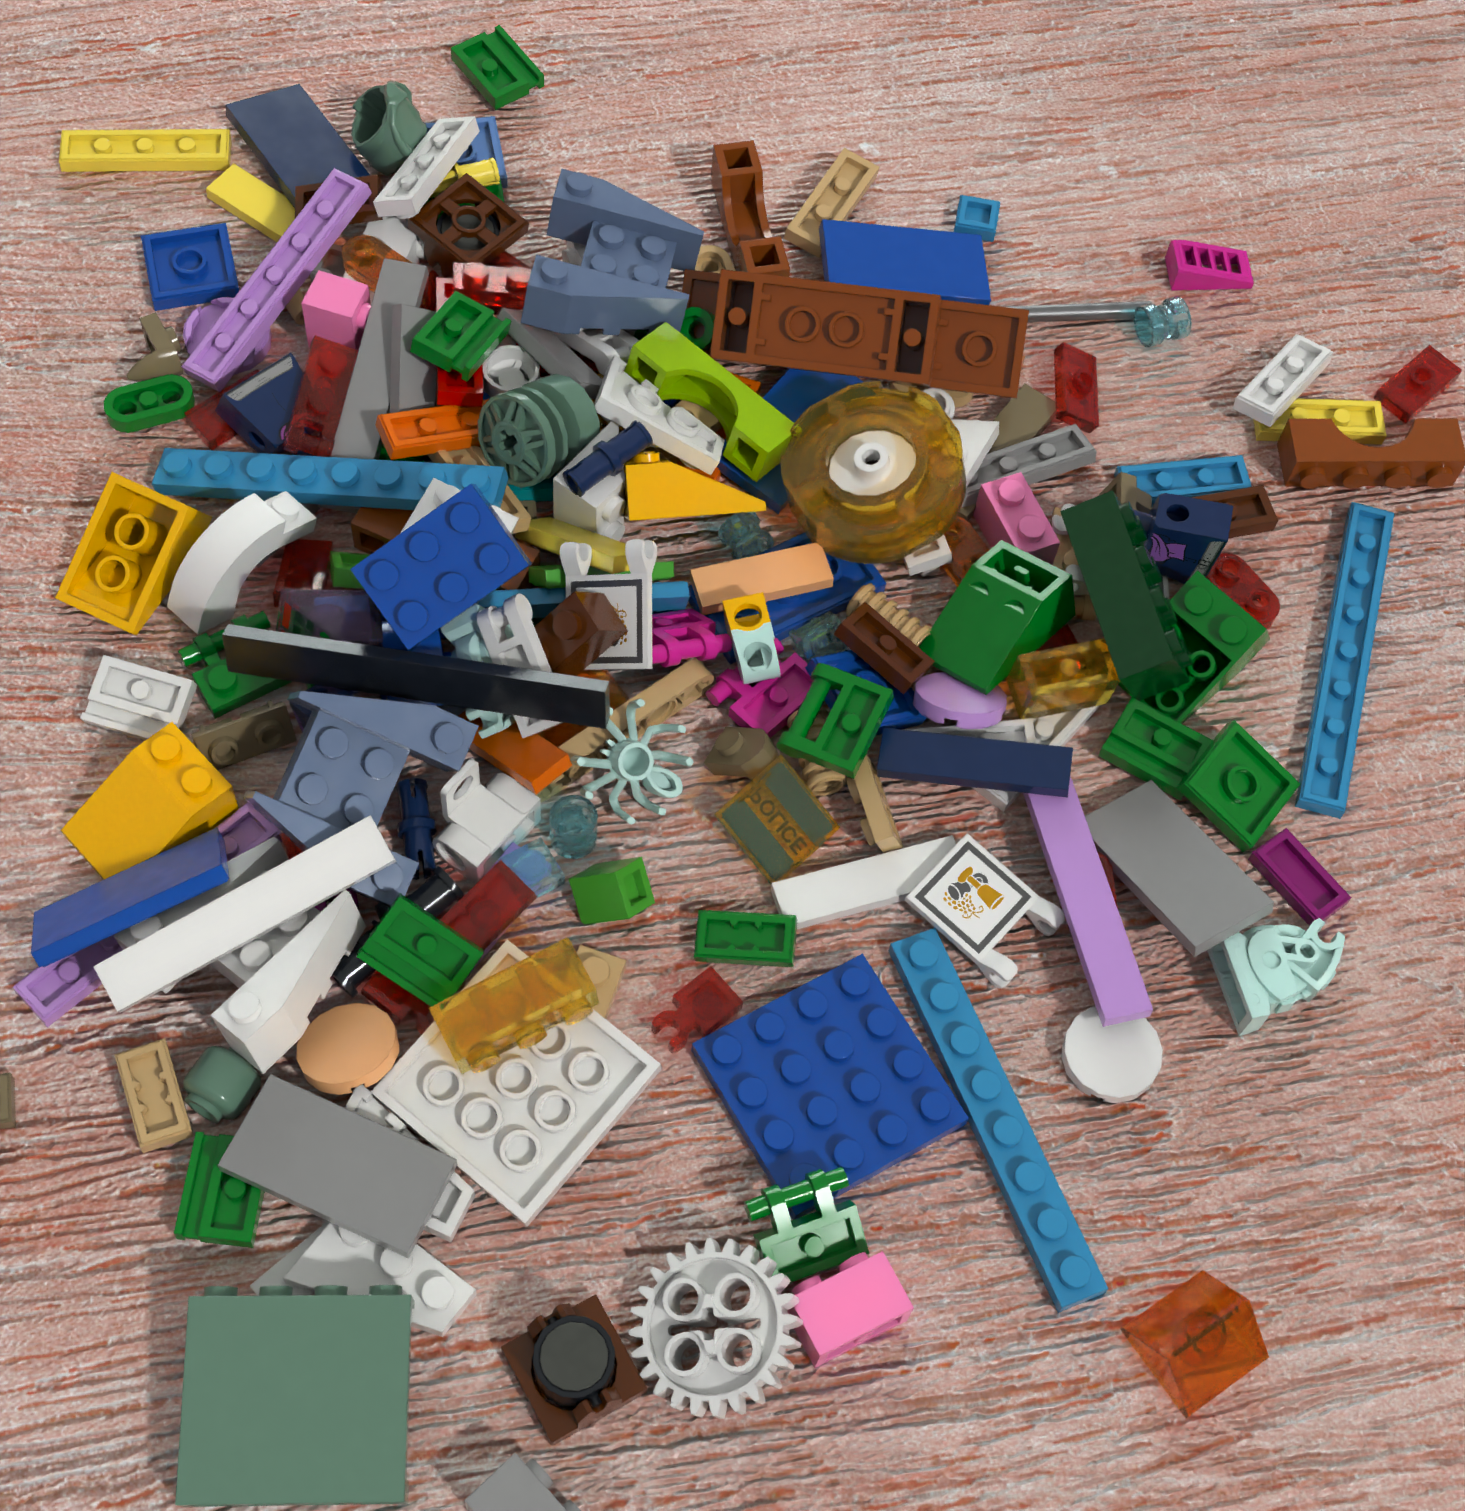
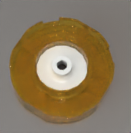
[781,381,967,564]

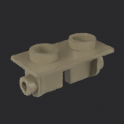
[191,700,297,770]

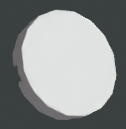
[1061,1006,1163,1103]

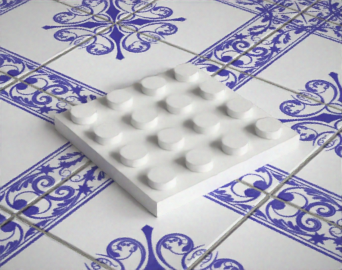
[371,939,662,1227]

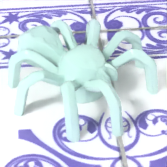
[570,698,694,825]

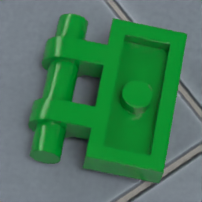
[177,611,293,719]
[744,1167,869,1283]

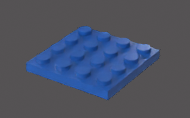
[691,953,969,1220]

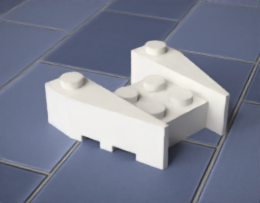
[114,837,366,1074]

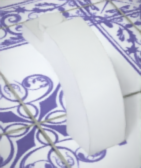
[167,491,317,635]

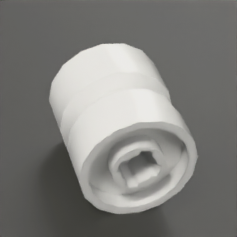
[482,345,540,397]

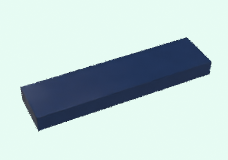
[877,728,1073,798]

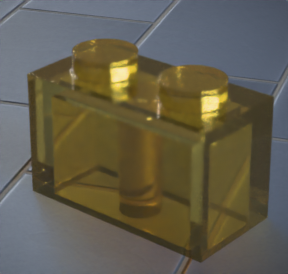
[1006,638,1120,719]

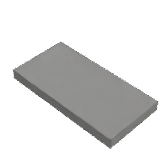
[1085,780,1274,957]
[218,1074,457,1259]

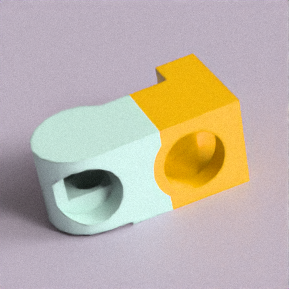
[722,592,781,684]

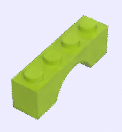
[624,322,800,482]

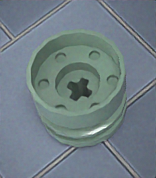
[478,374,600,488]

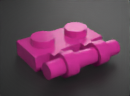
[652,608,732,667]
[706,638,813,738]

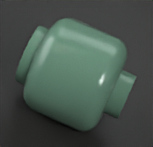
[183,1046,261,1123]

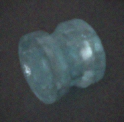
[718,512,774,560]

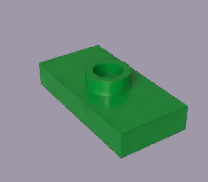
[694,910,798,967]

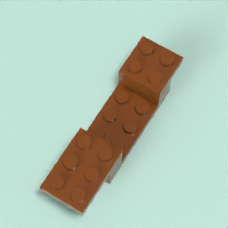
[682,269,1029,399]

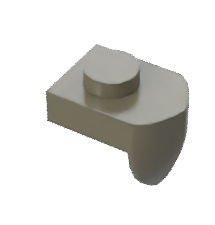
[126,312,183,382]
[704,726,780,786]

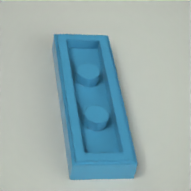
[1114,455,1252,507]

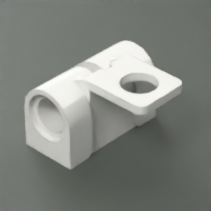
[432,758,541,885]

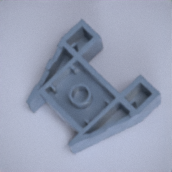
[521,169,704,335]
[243,691,479,907]

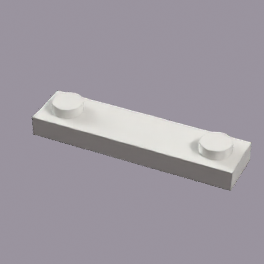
[373,116,480,219]

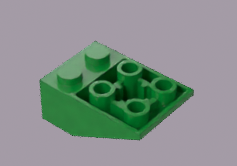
[919,540,1076,695]
[1104,570,1270,724]

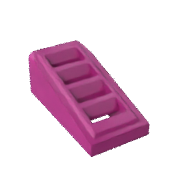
[1165,240,1254,291]

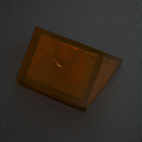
[1120,1270,1269,1418]

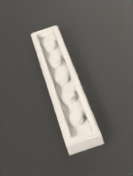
[93,815,396,1013]

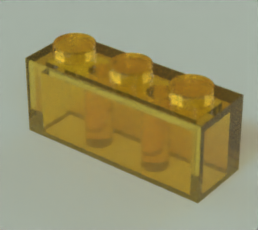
[429,937,599,1074]

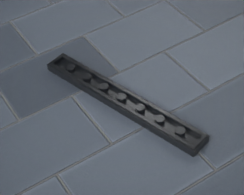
[222,624,610,729]

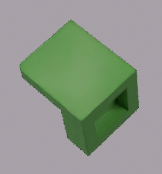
[569,857,655,924]

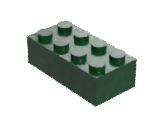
[1060,490,1193,701]

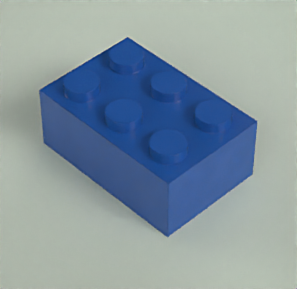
[350,483,532,650]

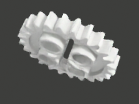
[628,1238,803,1419]

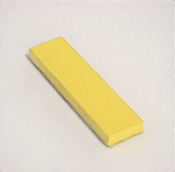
[59,129,231,172]

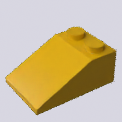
[623,451,766,521]
[55,472,212,635]
[61,722,239,880]

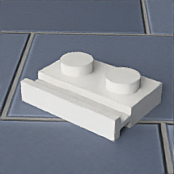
[80,655,197,740]

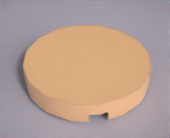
[296,1003,399,1095]

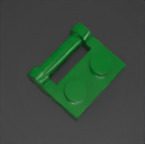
[776,663,894,779]

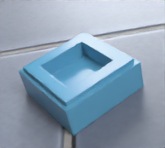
[954,195,1000,242]

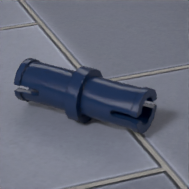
[563,420,653,497]
[396,778,437,880]

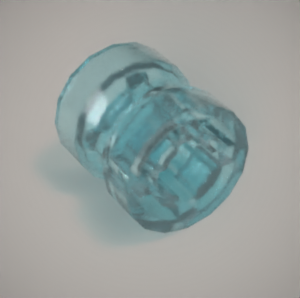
[1134,296,1192,348]
[549,795,598,859]

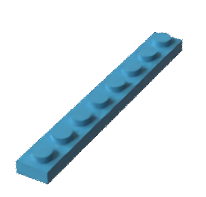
[152,448,509,510]
[888,928,1109,1313]

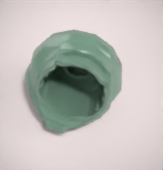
[351,81,427,176]

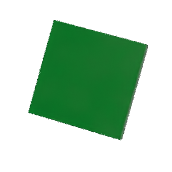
[1176,720,1300,852]

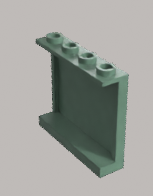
[175,1285,415,1507]

